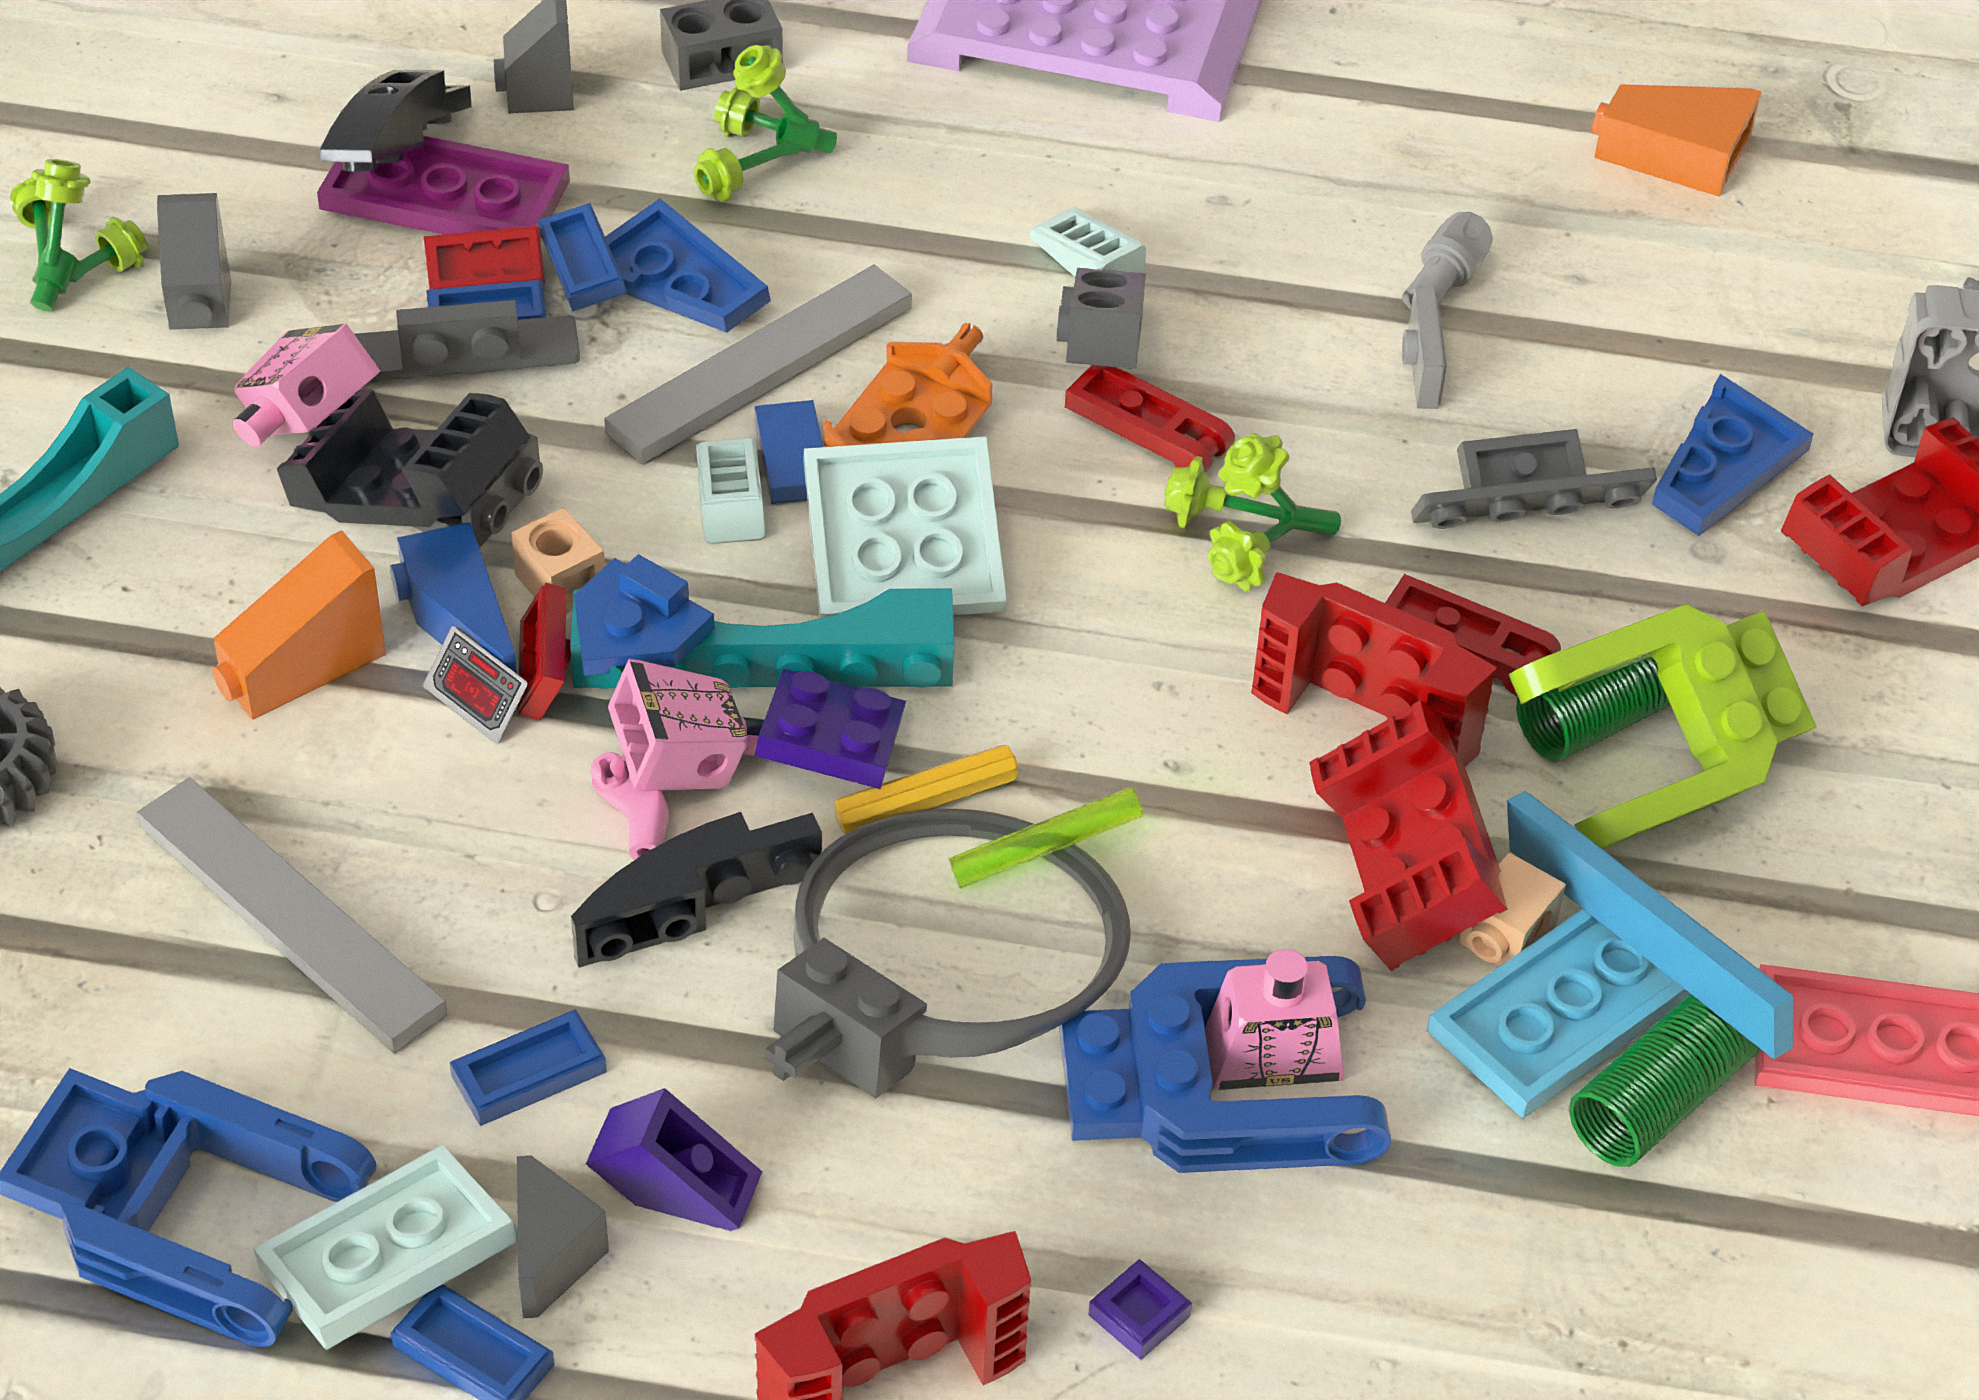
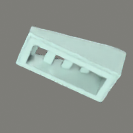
[1030,207,1146,276]
[696,438,765,544]

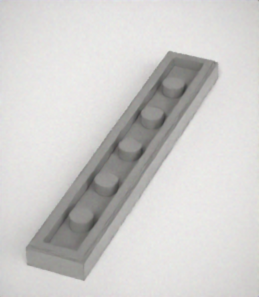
[604,264,912,465]
[137,777,447,1054]

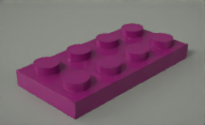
[317,136,570,238]

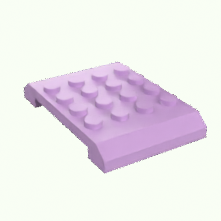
[907,0,1263,122]

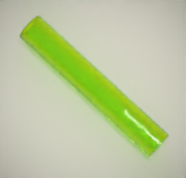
[948,786,1144,889]

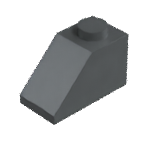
[493,0,574,114]
[157,193,231,330]

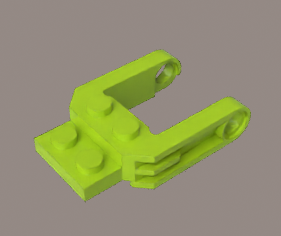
[1509,604,1817,849]

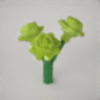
[1164,433,1341,592]

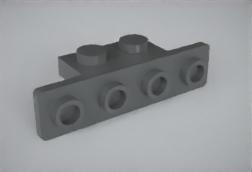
[354,300,580,381]
[1411,429,1657,529]

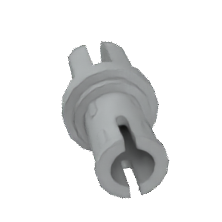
[1402,212,1493,310]

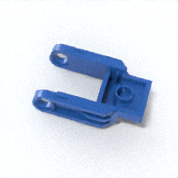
[1059,956,1391,1173]
[0,1068,376,1347]

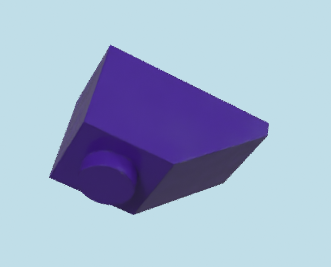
[586,1088,763,1231]

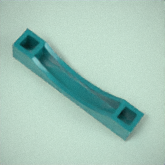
[0,367,179,572]
[570,588,954,689]

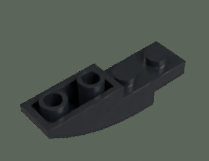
[320,70,472,172]
[571,812,822,968]

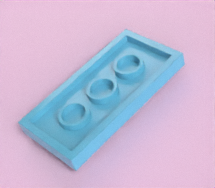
[1427,909,1690,1119]

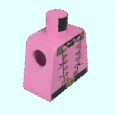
[232,323,380,447]
[608,659,764,791]
[1205,949,1344,1090]

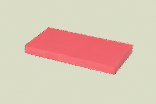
[1755,964,1979,1116]

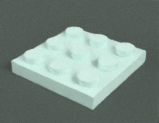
[803,437,1007,619]

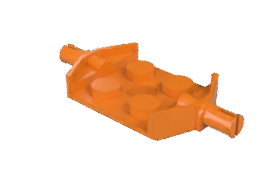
[823,323,992,447]

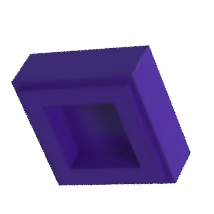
[1088,1259,1192,1360]

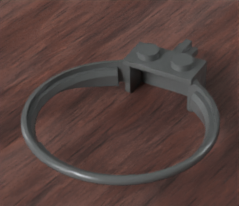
[764,808,1131,1099]

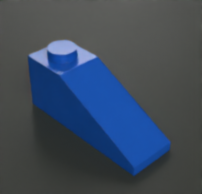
[390,522,517,674]

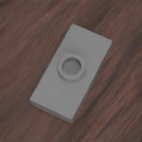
[1402,287,1447,409]

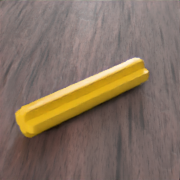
[834,745,1018,834]

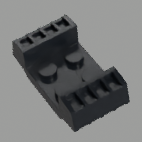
[277,390,531,527]

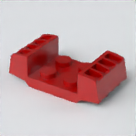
[1781,417,1979,607]
[1251,572,1497,767]
[1309,700,1508,971]
[754,1231,1031,1400]

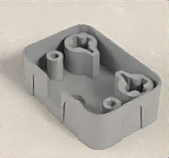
[1882,285,1979,457]

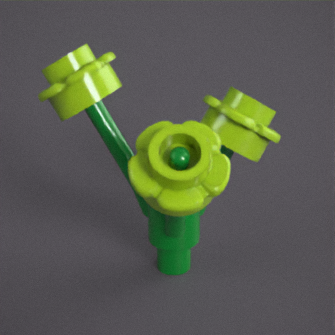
[693,45,837,202]
[10,159,148,312]

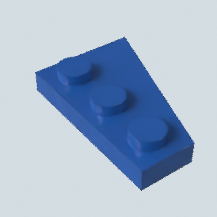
[605,199,771,333]
[1652,374,1814,536]

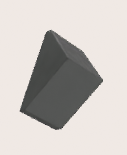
[517,1155,609,1318]

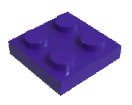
[754,669,906,789]

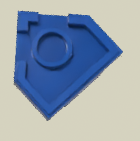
[574,554,715,676]

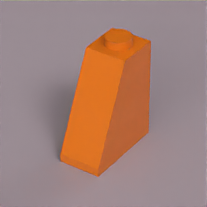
[1591,84,1762,197]
[212,530,386,720]

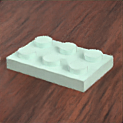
[253,1144,518,1350]

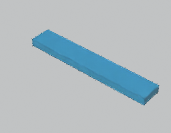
[1507,791,1793,1059]

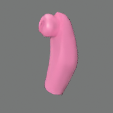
[590,752,669,860]

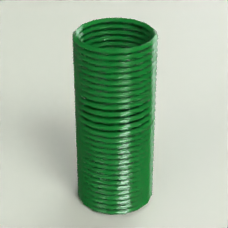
[1516,657,1671,762]
[1569,994,1761,1167]

